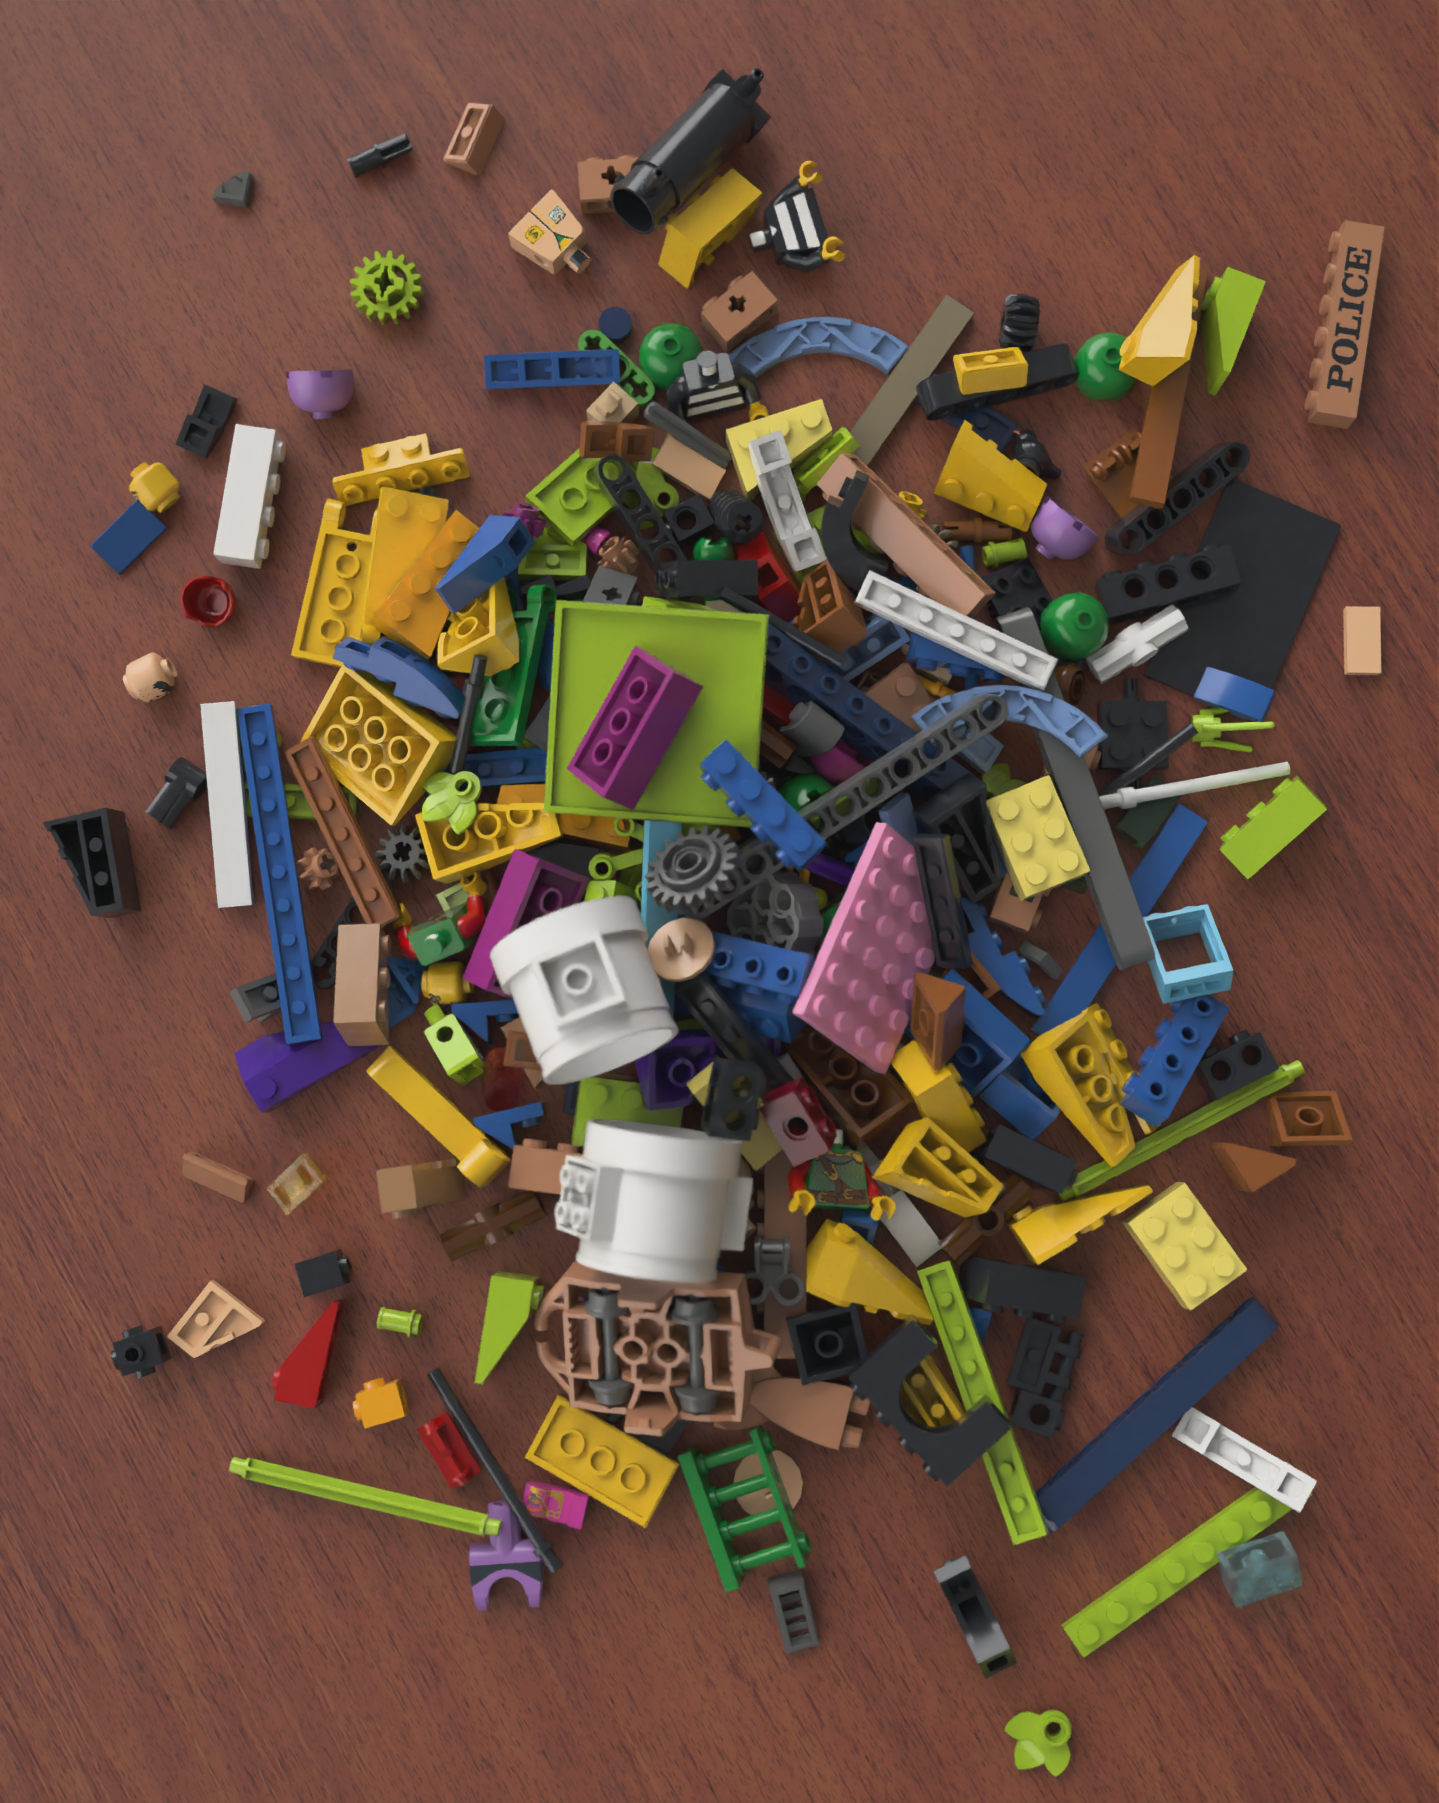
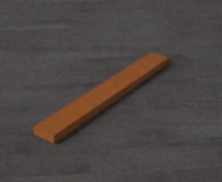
[1129,262,1208,509]

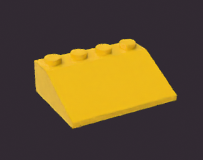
[300,664,456,826]

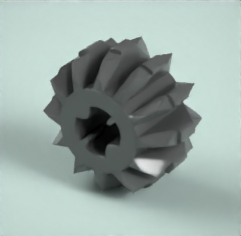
[375,825,430,883]

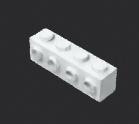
[213,424,286,569]

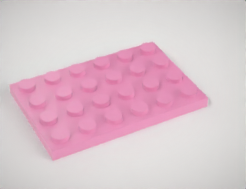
[793,822,962,1074]

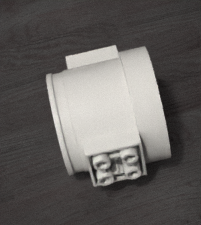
[490,896,678,1085]
[555,1119,753,1282]

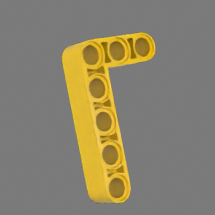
[366,1045,512,1188]

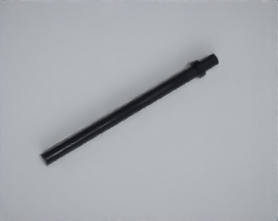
[427,1368,563,1574]

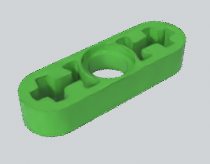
[578,330,655,410]

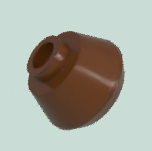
[1053,663,1086,706]

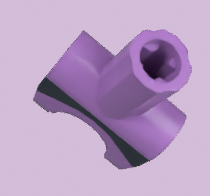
[469,1500,544,1611]

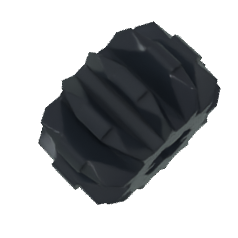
[998,293,1040,352]

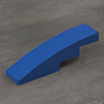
[484,349,620,389]

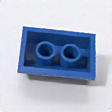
[711,977,807,1043]

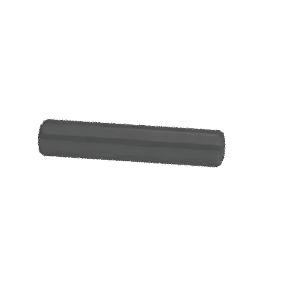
[643,402,732,469]

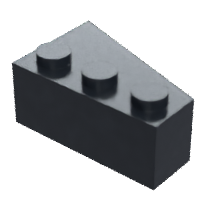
[43,808,141,918]

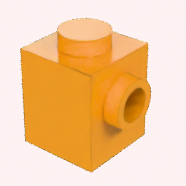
[353,1377,410,1429]

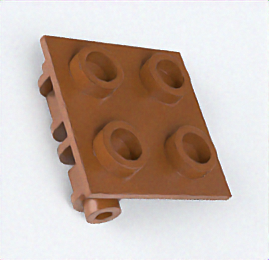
[1082,428,1173,519]

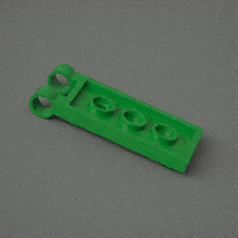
[469,584,557,746]

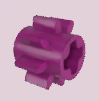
[504,503,546,539]

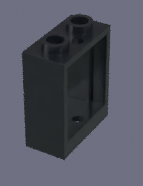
[655,560,758,598]
[978,1124,1078,1194]

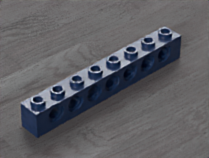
[764,623,983,801]

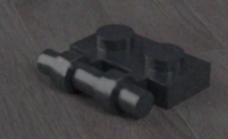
[1006,1317,1083,1402]

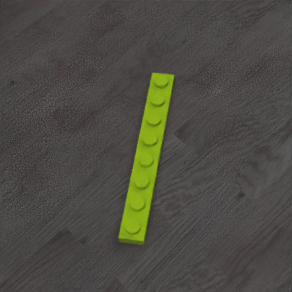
[917,1259,1049,1545]
[1061,1463,1312,1658]

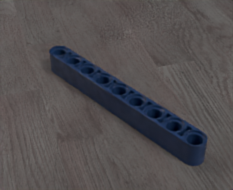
[1035,1297,1279,1533]

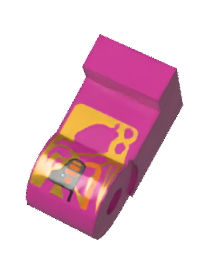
[522,1481,589,1529]

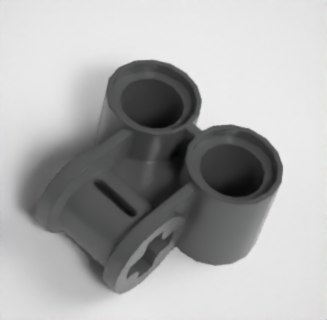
[744,1235,805,1306]

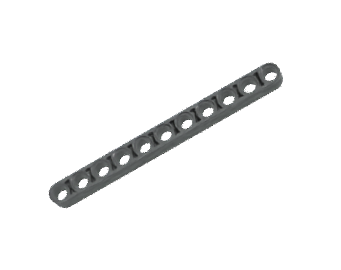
[995,607,1155,970]
[685,693,1008,919]

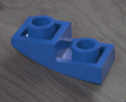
[1194,667,1276,722]

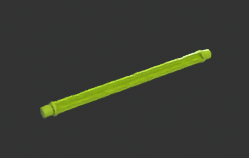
[1057,1060,1305,1202]
[229,1457,502,1537]

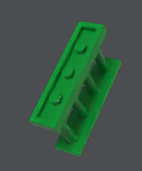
[678,1424,812,1592]

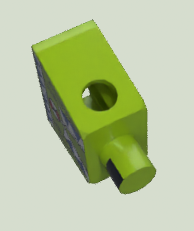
[424,1004,492,1086]

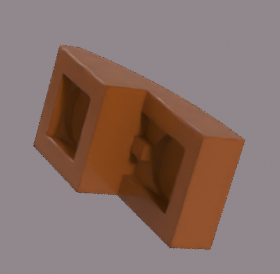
[579,421,654,462]

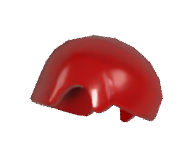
[180,575,237,627]

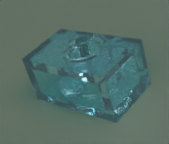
[1217,1531,1303,1608]

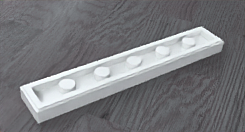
[854,571,1058,692]
[200,701,254,908]

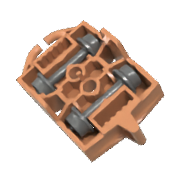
[534,1262,782,1436]

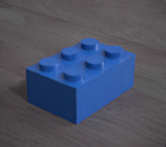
[904,968,1030,1097]

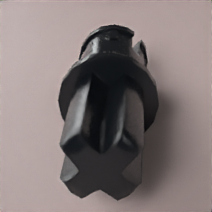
[346,134,413,178]

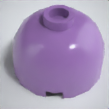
[286,370,354,419]
[1031,496,1100,560]

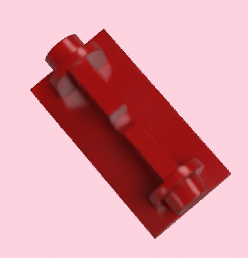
[416,1410,482,1490]

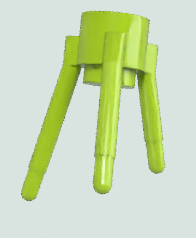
[1191,707,1275,753]

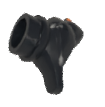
[1013,429,1062,479]

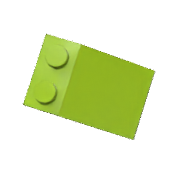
[1201,267,1266,396]
[475,1271,544,1384]

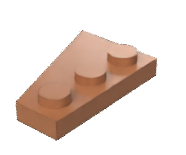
[863,663,937,747]

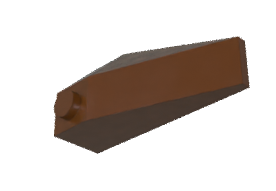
[781,1023,914,1151]

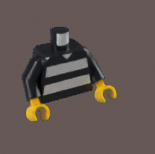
[748,161,845,273]
[666,350,769,438]

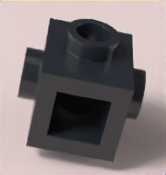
[111,1325,172,1379]

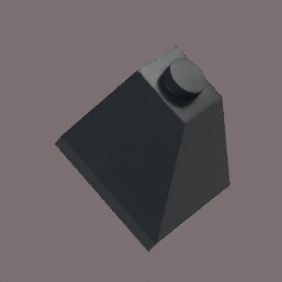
[786,1303,868,1386]

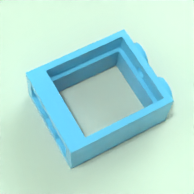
[1143,904,1234,1004]

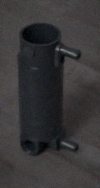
[610,68,771,234]

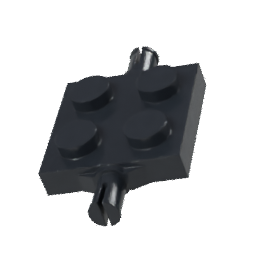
[1097,678,1169,790]

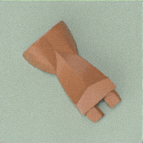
[713,1366,870,1450]

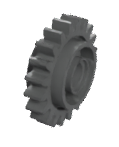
[645,826,743,915]

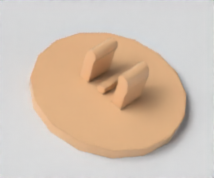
[647,918,715,982]
[733,1449,803,1515]

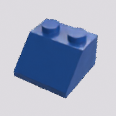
[979,1040,1061,1140]

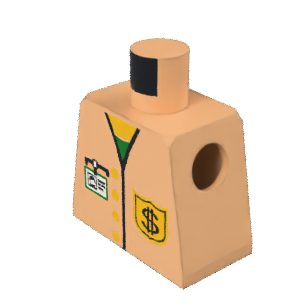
[508,189,591,274]

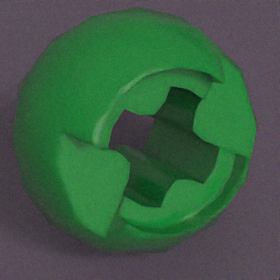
[693,536,735,560]

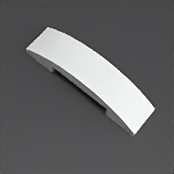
[748,430,826,572]
[843,1144,941,1267]
[1172,1407,1317,1512]

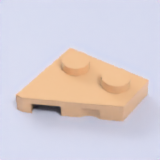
[167,1280,265,1358]

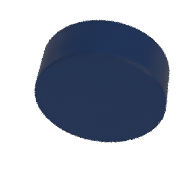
[599,307,632,343]

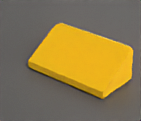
[953,347,1028,395]

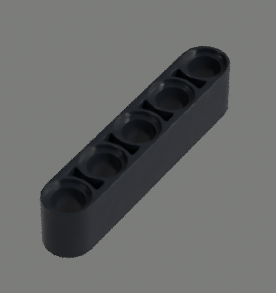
[916,343,1080,421]
[1105,442,1250,555]
[594,454,697,602]

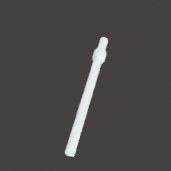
[1099,762,1290,809]

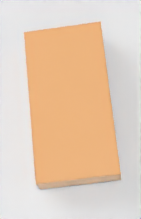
[652,435,726,501]
[1343,606,1381,675]

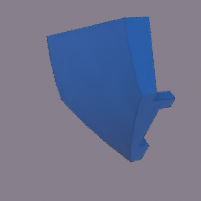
[387,956,426,1030]

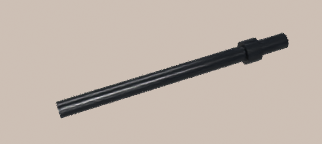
[449,654,488,775]

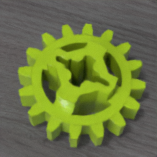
[350,250,424,325]

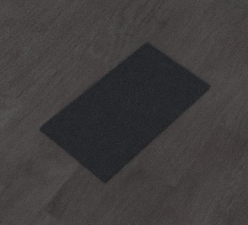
[1143,479,1341,722]

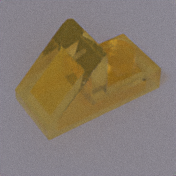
[266,1152,331,1215]

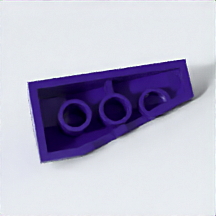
[234,1021,382,1113]
[635,1029,781,1111]

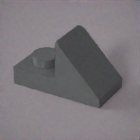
[230,973,281,1023]

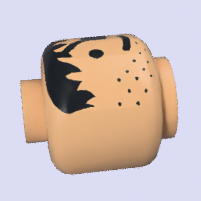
[123,652,177,703]

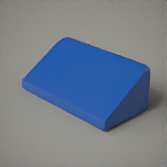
[90,500,167,575]

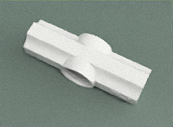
[1086,604,1189,684]

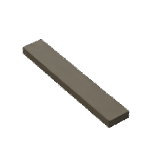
[850,295,974,466]

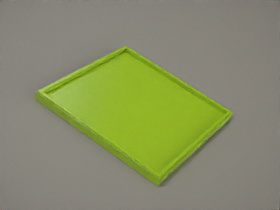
[544,600,769,827]

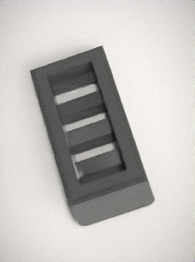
[767,1570,820,1654]

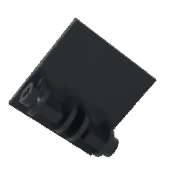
[980,558,1053,626]

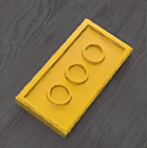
[525,1394,680,1528]

